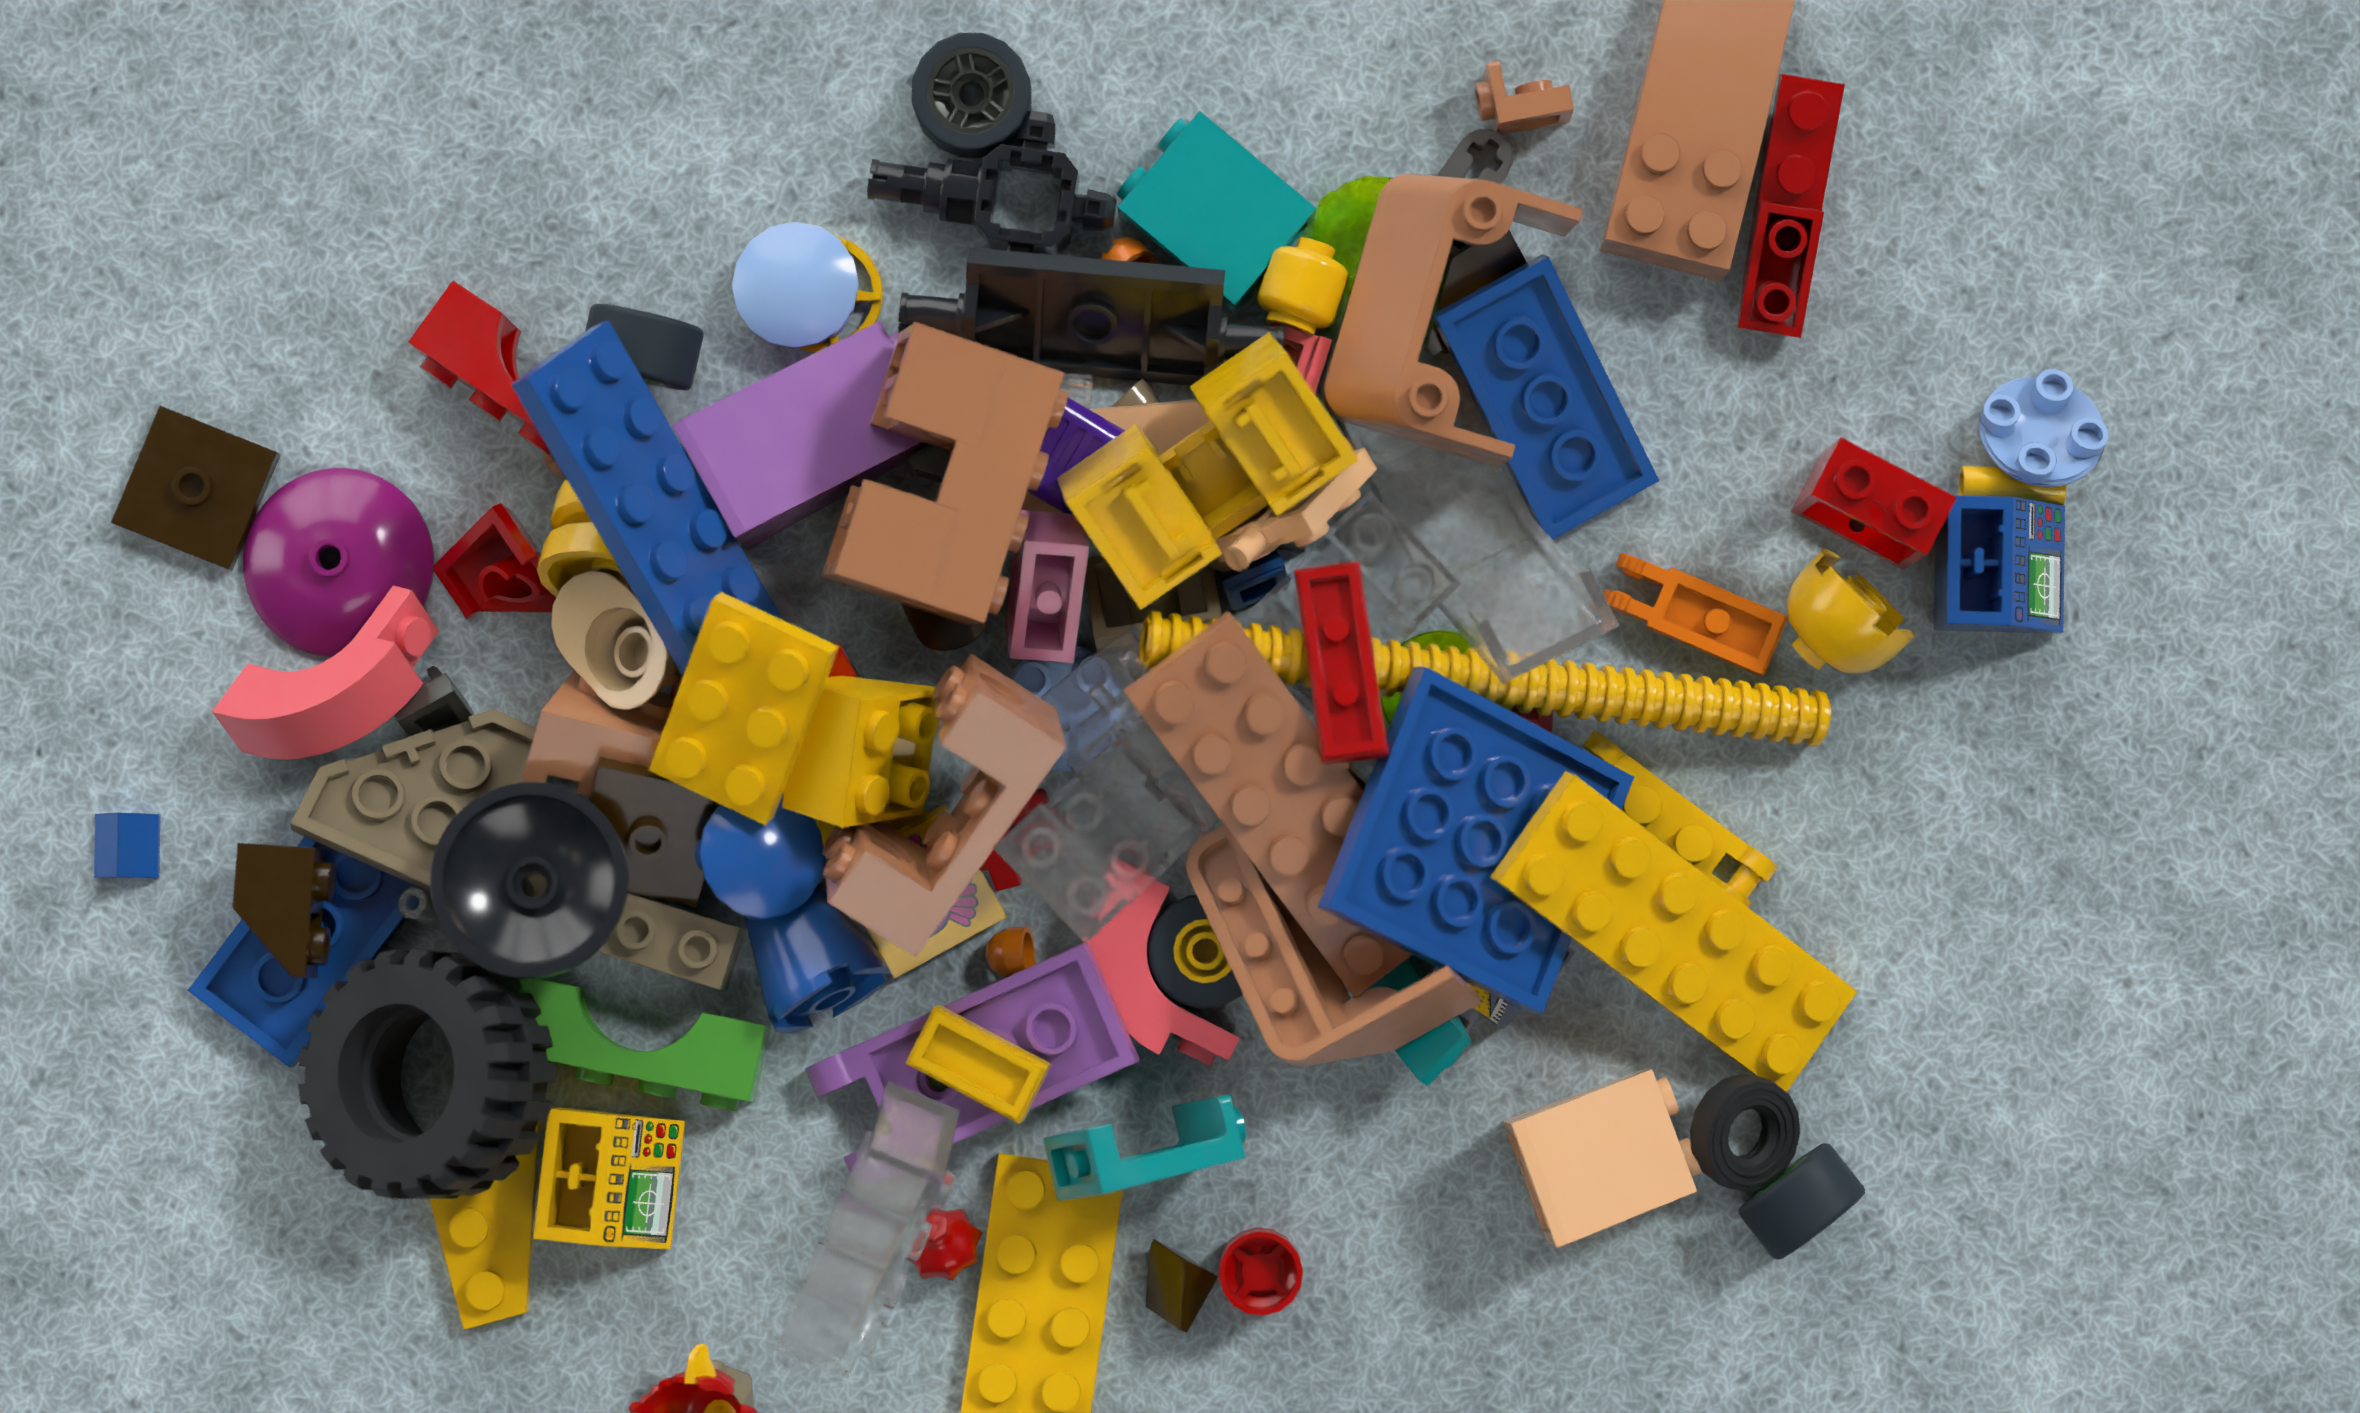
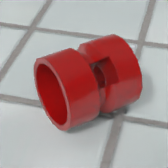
[1218,1227,1303,1316]

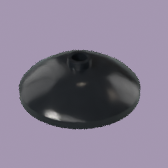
[430,782,629,979]

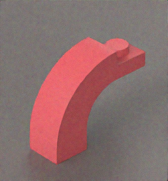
[212,586,439,760]
[1088,859,1240,1066]

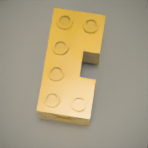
[1057,332,1359,610]

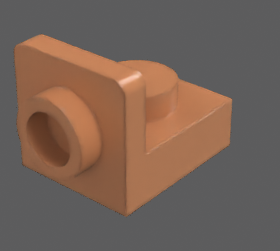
[1475,61,1574,135]

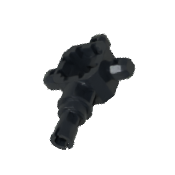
[867,111,1117,255]

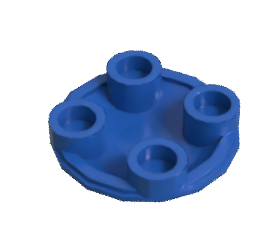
[694,794,825,921]

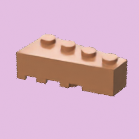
[522,670,784,796]

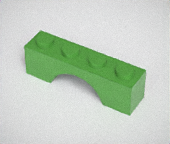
[518,978,771,1111]

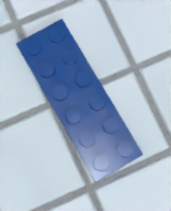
[511,320,784,676]

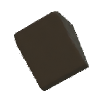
[1145,1239,1218,1333]

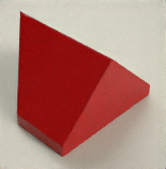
[433,503,557,619]

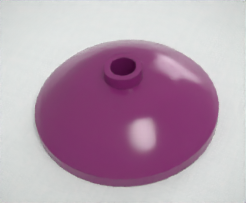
[243,468,434,658]

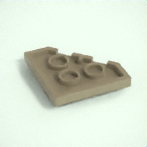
[290,709,536,893]

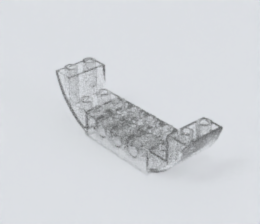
[994,490,1461,944]

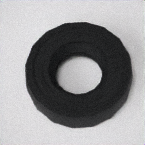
[1690,1074,1800,1191]

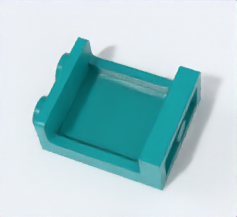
[1116,111,1317,314]
[1043,1094,1246,1201]

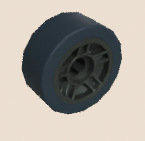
[912,33,1032,158]

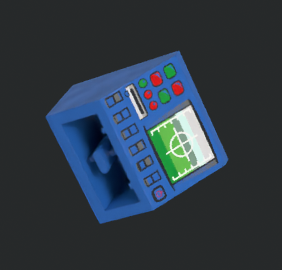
[1934,495,2065,634]

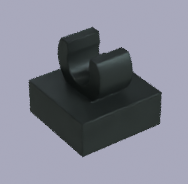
[395,666,474,737]

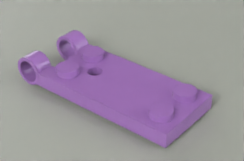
[805,942,1140,1186]

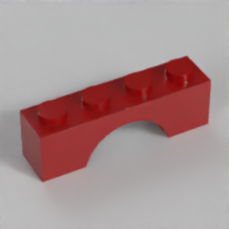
[408,280,551,455]

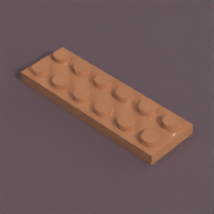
[1123,611,1412,998]

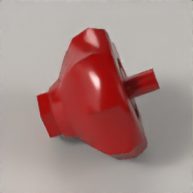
[903,1207,983,1281]

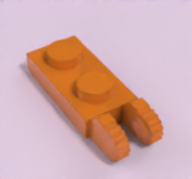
[1599,553,1788,677]

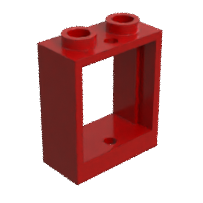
[1790,437,1957,570]

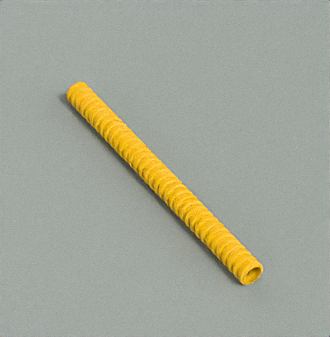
[1139,611,1831,747]

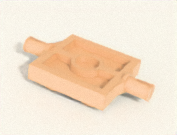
[1216,436,1377,571]

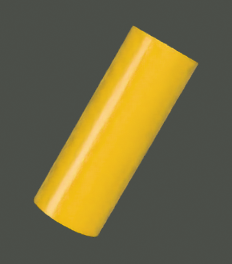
[1959,466,2067,505]

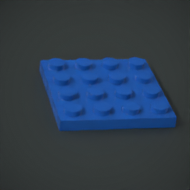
[1318,667,1634,1014]

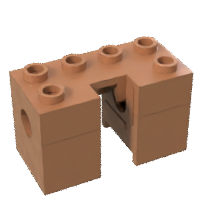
[821,322,1068,625]

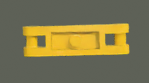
[1582,730,1778,908]

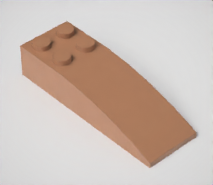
[1599,0,1795,282]

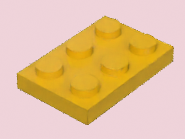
[649,592,839,825]

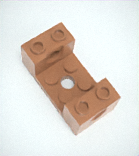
[822,654,1066,957]

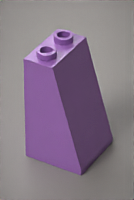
[672,321,929,550]

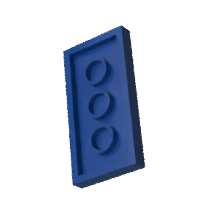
[1431,254,1660,542]
[187,836,427,1068]

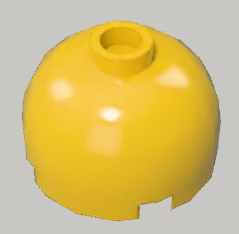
[1787,548,1915,674]

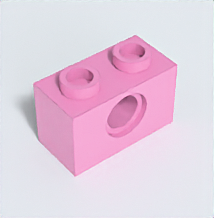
[1005,510,1089,663]

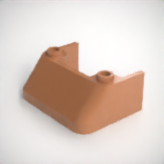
[1322,174,1583,468]
[1186,762,1482,1067]

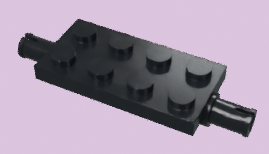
[898,248,1285,386]

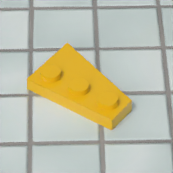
[430,1121,541,1330]

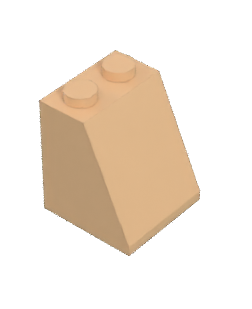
[1503,1069,1702,1248]

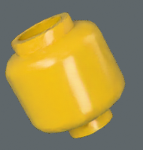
[1257,237,1349,336]

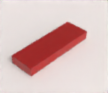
[1294,561,1388,766]

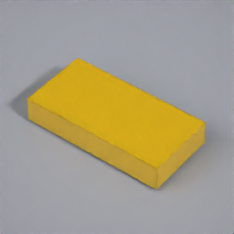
[906,1004,1052,1124]

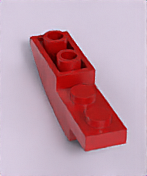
[1737,74,1845,338]

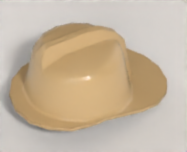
[551,571,682,710]

